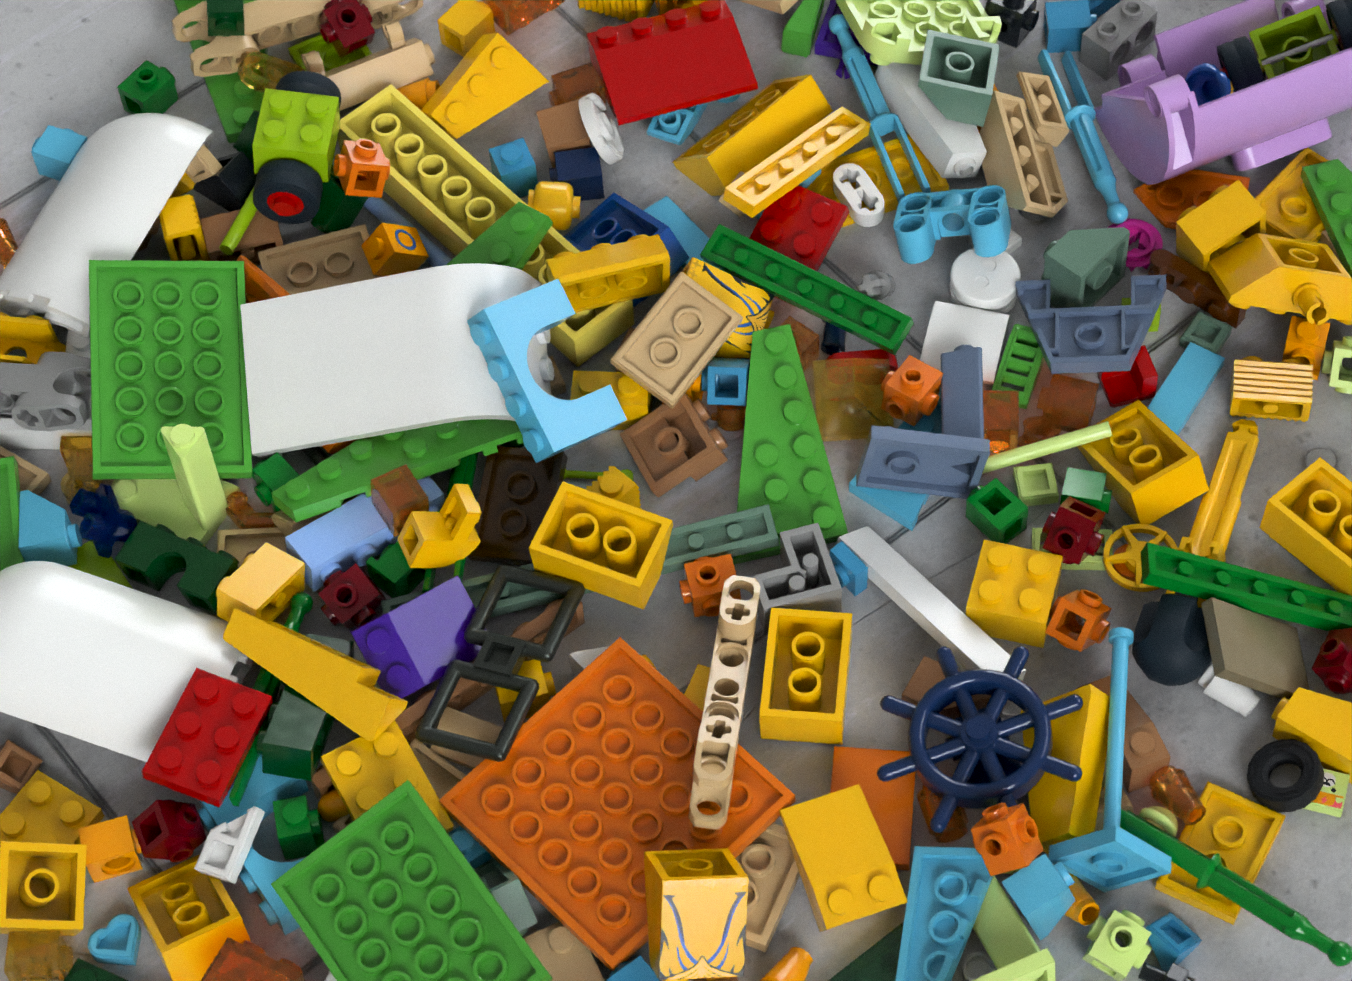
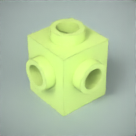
[1321,336,1352,394]
[1082,909,1152,981]

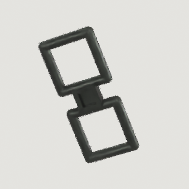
[415,564,585,762]

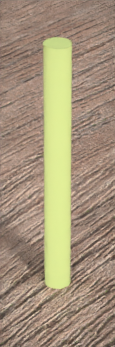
[982,421,1112,474]

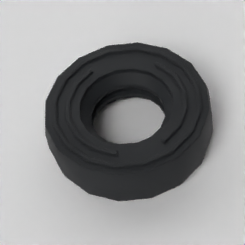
[1247,739,1324,812]

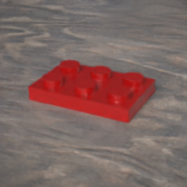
[749,185,849,308]
[142,668,273,808]

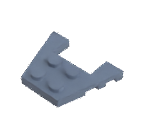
[1015,275,1167,374]

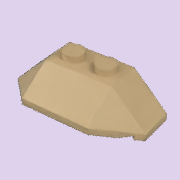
[980,90,1068,218]

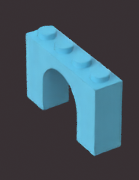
[467,279,627,463]
[197,755,309,936]

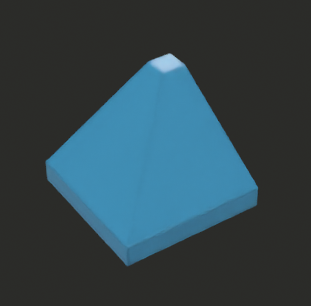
[1146,912,1202,971]

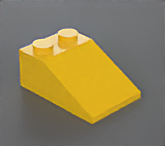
[1077,400,1209,524]
[779,784,907,932]
[127,854,256,981]

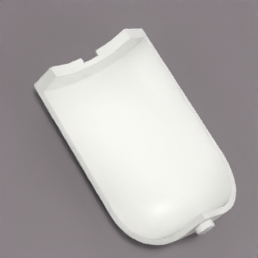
[0,113,214,338]
[0,561,254,762]

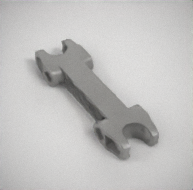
[0,351,91,431]

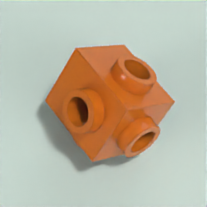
[333,139,390,198]
[880,355,943,426]
[679,554,741,617]
[1045,589,1112,652]
[970,803,1044,876]

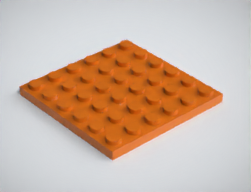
[439,637,796,971]

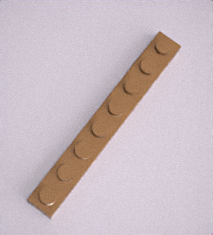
[311,598,585,800]

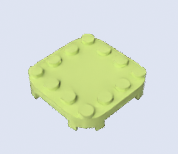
[836,0,1002,66]

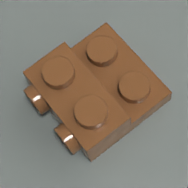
[620,393,729,498]

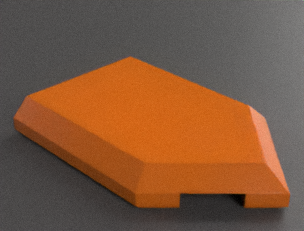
[1133,169,1250,229]

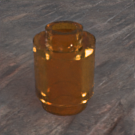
[917,784,969,843]

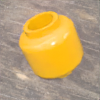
[528,181,581,231]

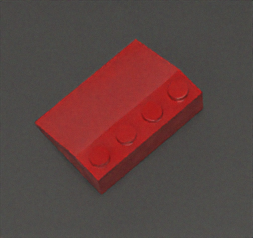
[586,0,758,125]

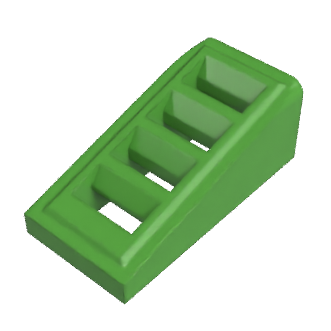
[781,0,825,58]
[989,324,1045,409]

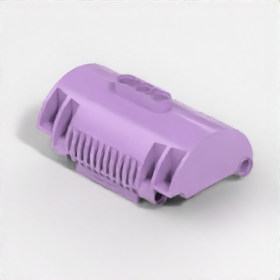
[1094,0,1352,185]

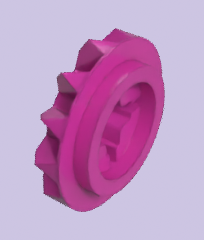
[1108,219,1163,272]

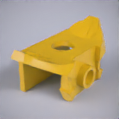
[0,312,66,364]

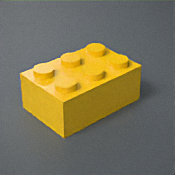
[759,607,852,745]

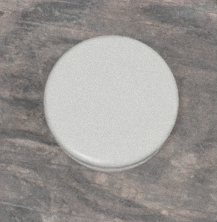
[949,248,1021,314]

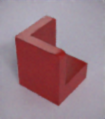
[1098,345,1158,408]

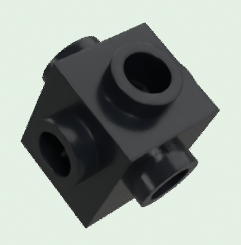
[985,0,1039,48]

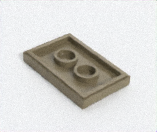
[1201,597,1310,699]

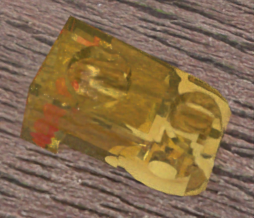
[59,436,103,514]

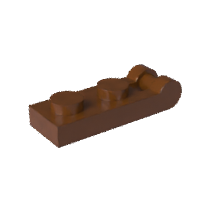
[1148,249,1246,328]

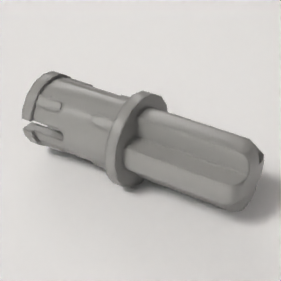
[858,270,896,300]

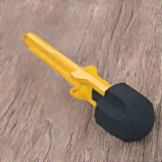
[1132,419,1259,686]

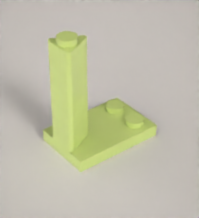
[99,424,242,545]
[972,875,1056,981]

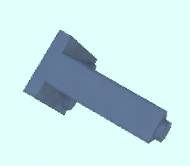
[856,345,990,499]

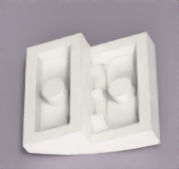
[920,301,1010,386]

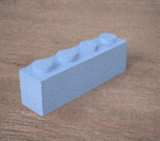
[285,476,445,592]

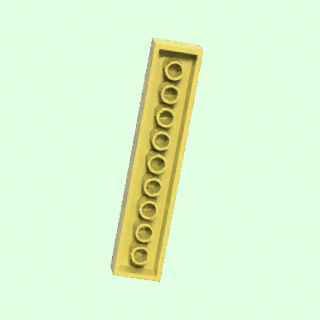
[337,84,635,367]

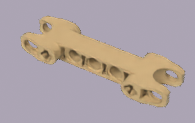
[172,0,423,77]
[689,575,760,830]

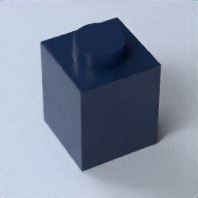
[549,147,605,201]

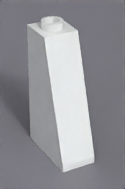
[874,62,987,178]

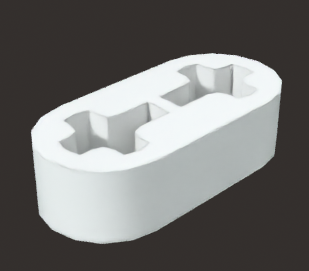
[833,163,885,227]

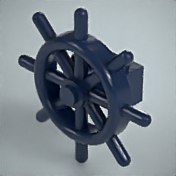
[877,646,1083,833]

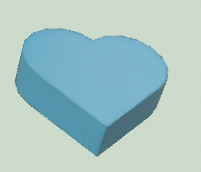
[88,914,141,966]

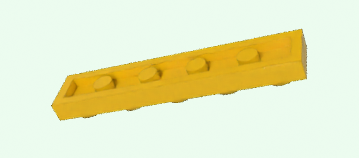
[723,106,870,218]

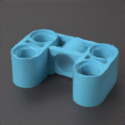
[893,185,1012,264]

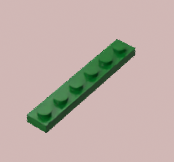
[700,224,914,355]
[1140,542,1352,631]

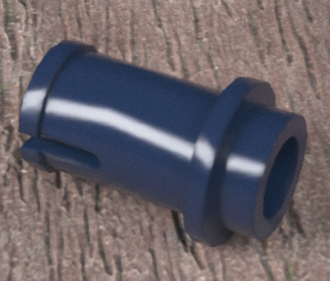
[821,320,846,355]

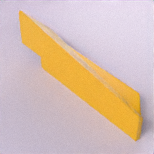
[223,608,408,742]

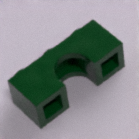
[114,521,239,618]

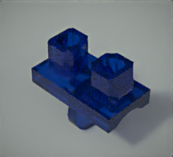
[69,483,137,559]

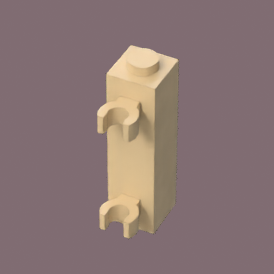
[301,20,435,111]

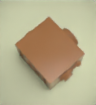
[536,99,592,168]

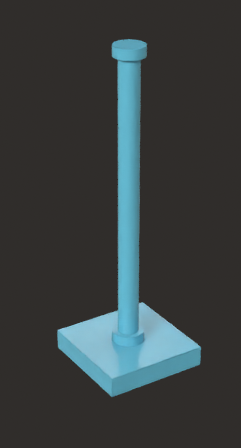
[1049,627,1172,893]

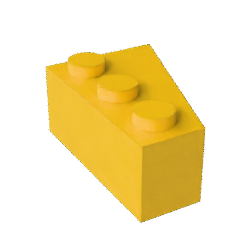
[421,32,549,139]

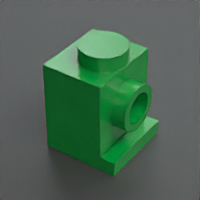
[251,452,299,513]
[965,478,1029,544]
[366,541,426,598]
[273,795,325,861]

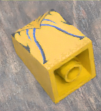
[682,257,774,366]
[644,848,748,981]

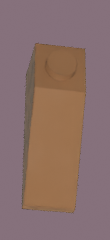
[1077,675,1171,793]

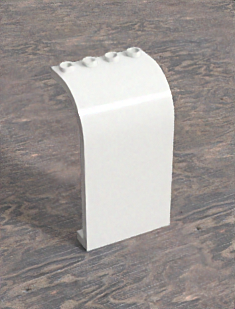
[240,263,554,460]

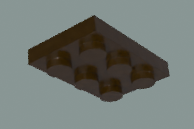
[468,446,568,565]

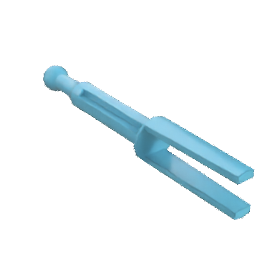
[828,14,931,202]
[1038,49,1128,224]

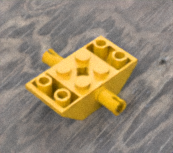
[1207,233,1352,325]

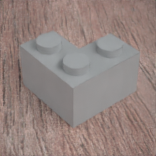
[752,523,842,633]

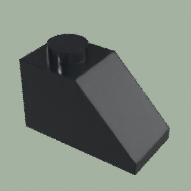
[193,151,257,212]

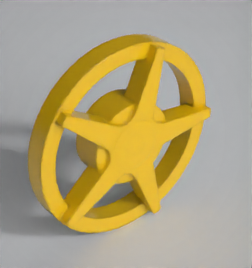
[1103,524,1178,592]

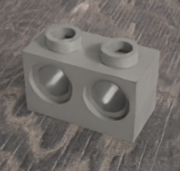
[1080,0,1158,80]

